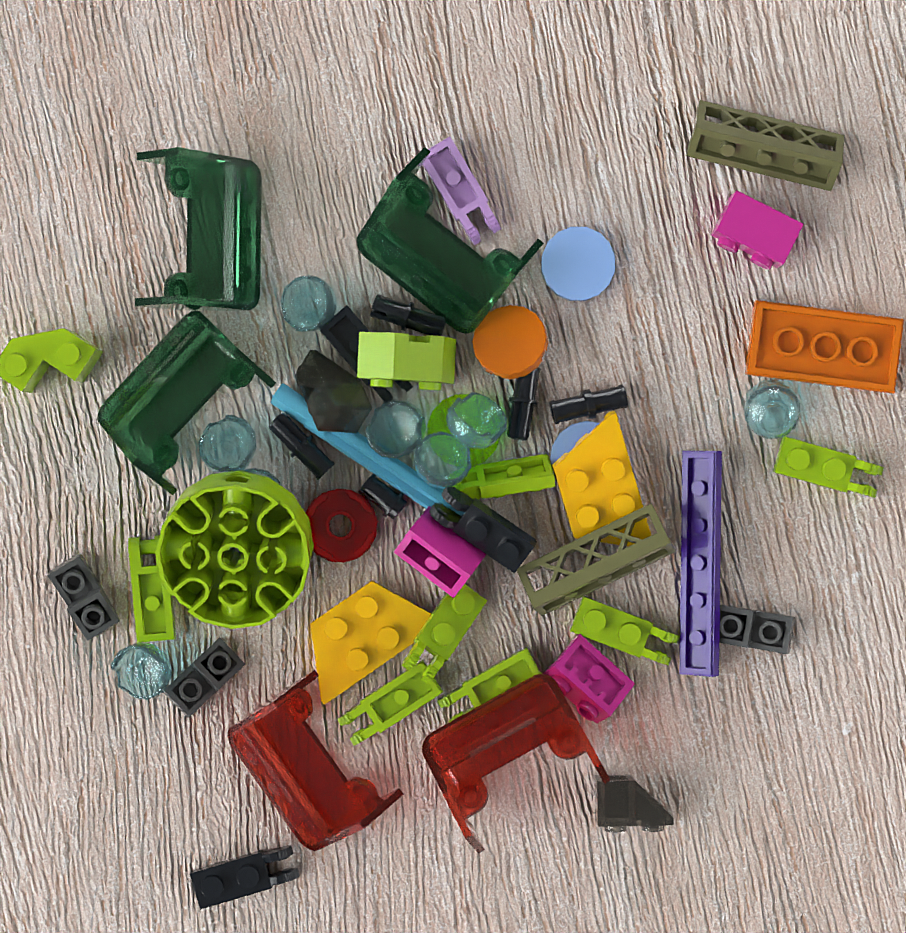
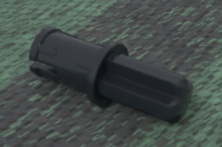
[370,294,446,336]
[507,368,541,441]
[269,413,335,480]

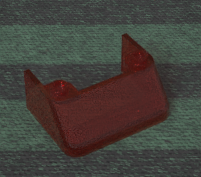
[227,670,404,851]
[422,674,611,854]

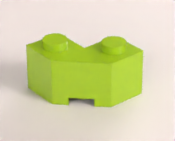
[0,328,103,393]
[357,332,456,391]

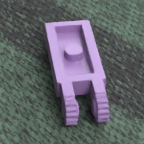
[418,137,501,245]

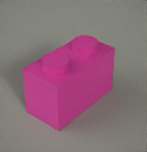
[711,190,804,270]
[394,506,487,598]

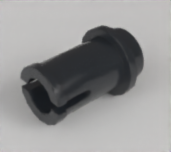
[358,474,407,520]

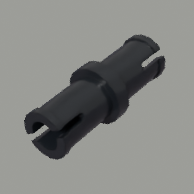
[549,384,628,424]

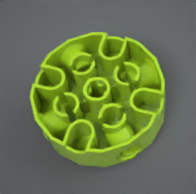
[156,470,314,629]

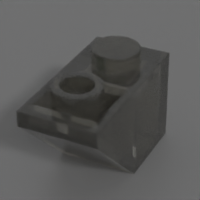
[295,350,372,433]
[594,775,674,833]

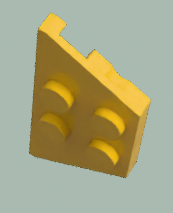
[552,411,651,547]
[310,580,432,705]

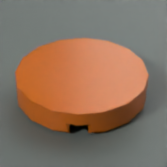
[472,305,549,379]

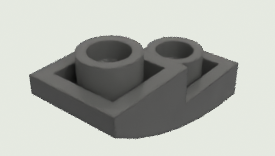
[47,553,120,641]
[720,605,795,654]
[162,637,245,718]

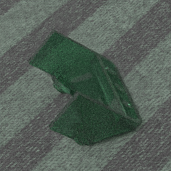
[135,147,262,311]
[357,147,544,334]
[97,310,276,495]

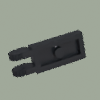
[319,305,413,407]
[429,486,537,573]
[190,845,300,910]

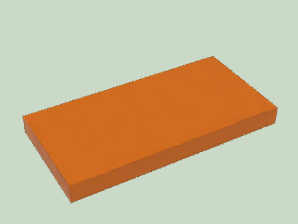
[745,300,904,394]

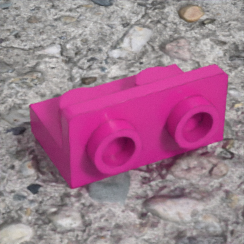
[542,634,635,724]

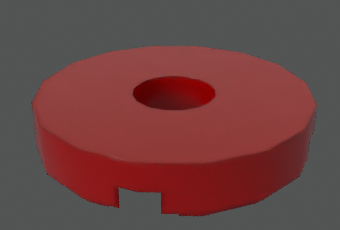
[306,488,378,563]

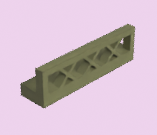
[686,100,844,191]
[517,503,676,616]

